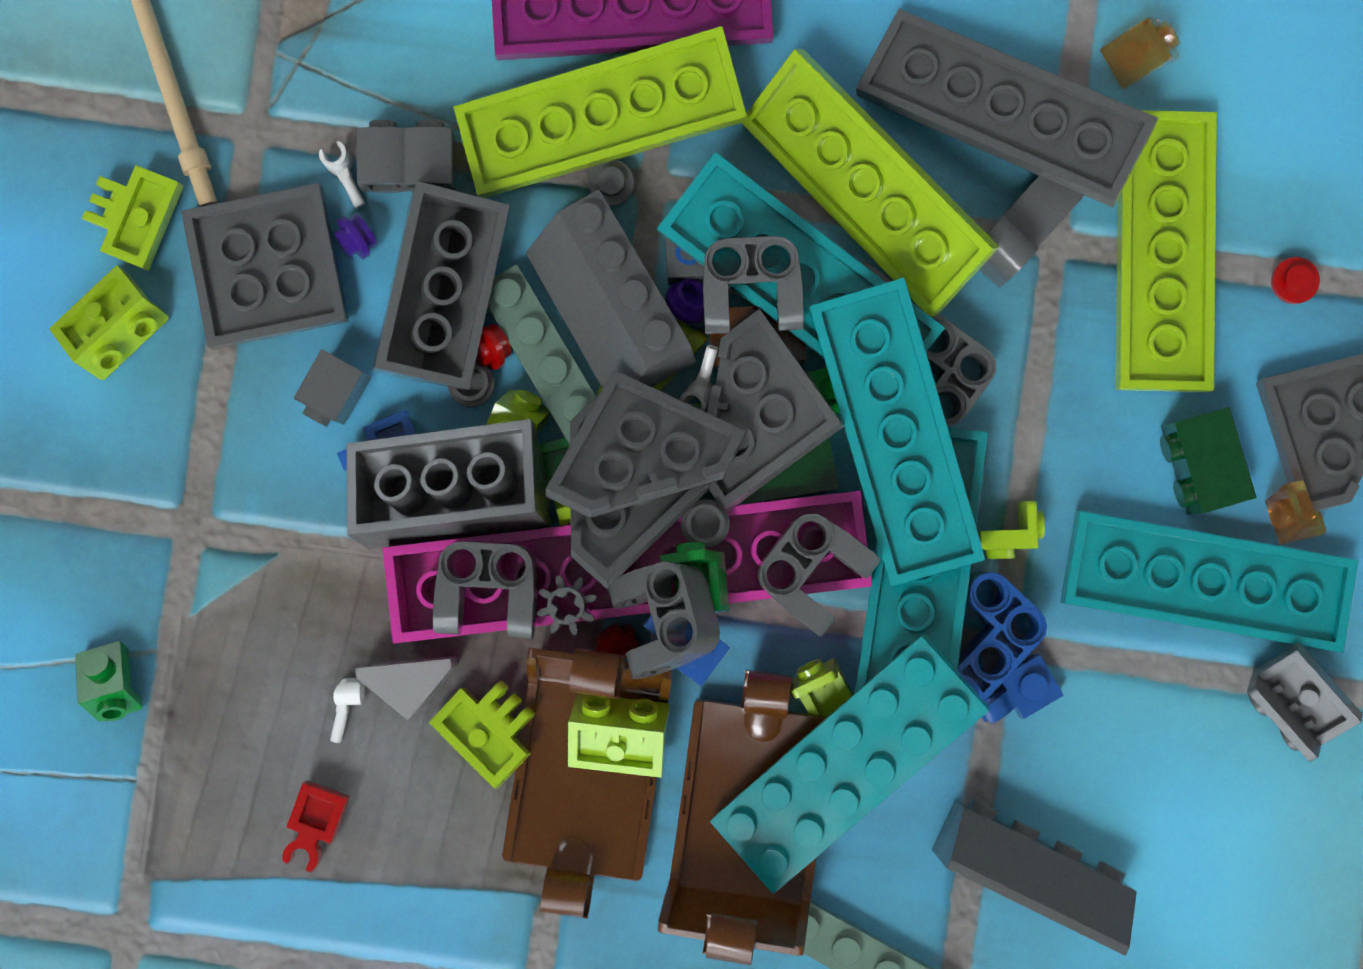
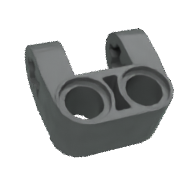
[703,236,804,334]
[757,514,881,637]
[433,542,538,639]
[608,561,720,679]

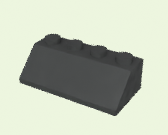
[372,181,510,390]
[526,189,696,388]
[347,419,550,550]
[932,798,1137,956]

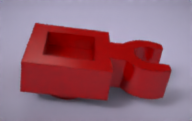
[282,780,350,872]

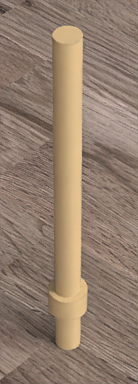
[130,0,218,207]

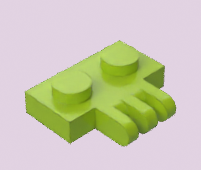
[81,165,184,271]
[429,680,535,789]

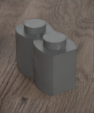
[357,120,455,193]

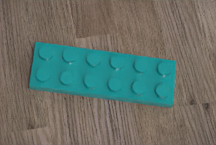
[657,152,945,359]
[809,278,985,587]
[855,428,989,692]
[1060,511,1359,653]
[710,634,990,894]

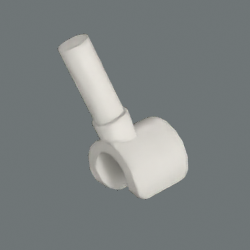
[319,141,365,209]
[680,345,718,412]
[330,678,365,743]

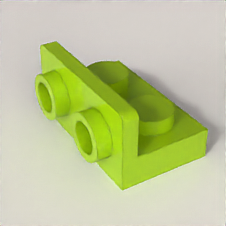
[49,265,169,380]
[568,694,669,778]

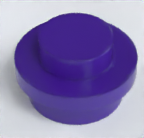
[335,214,377,260]
[665,279,705,324]

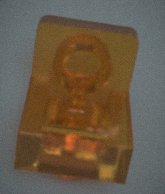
[1099,17,1181,89]
[1265,480,1326,545]

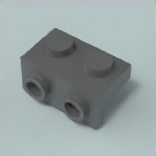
[1247,643,1363,762]

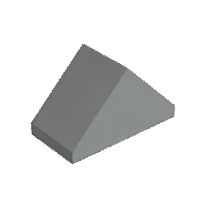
[355,655,458,721]

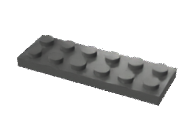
[856,9,1158,208]

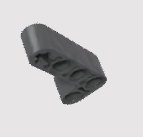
[979,176,1085,288]
[860,262,996,427]

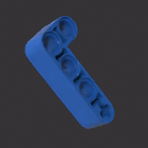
[958,571,1047,701]

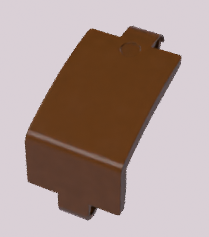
[502,648,673,919]
[657,669,826,966]

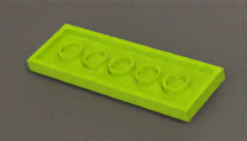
[453,26,748,198]
[742,49,1000,317]
[1115,110,1217,393]

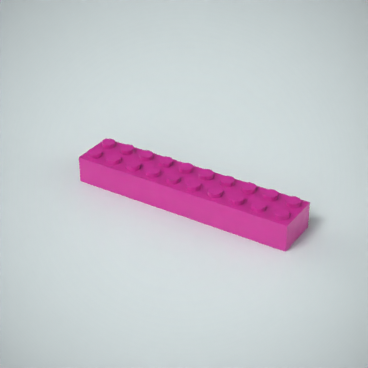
[382,491,872,644]

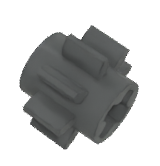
[537,575,598,635]

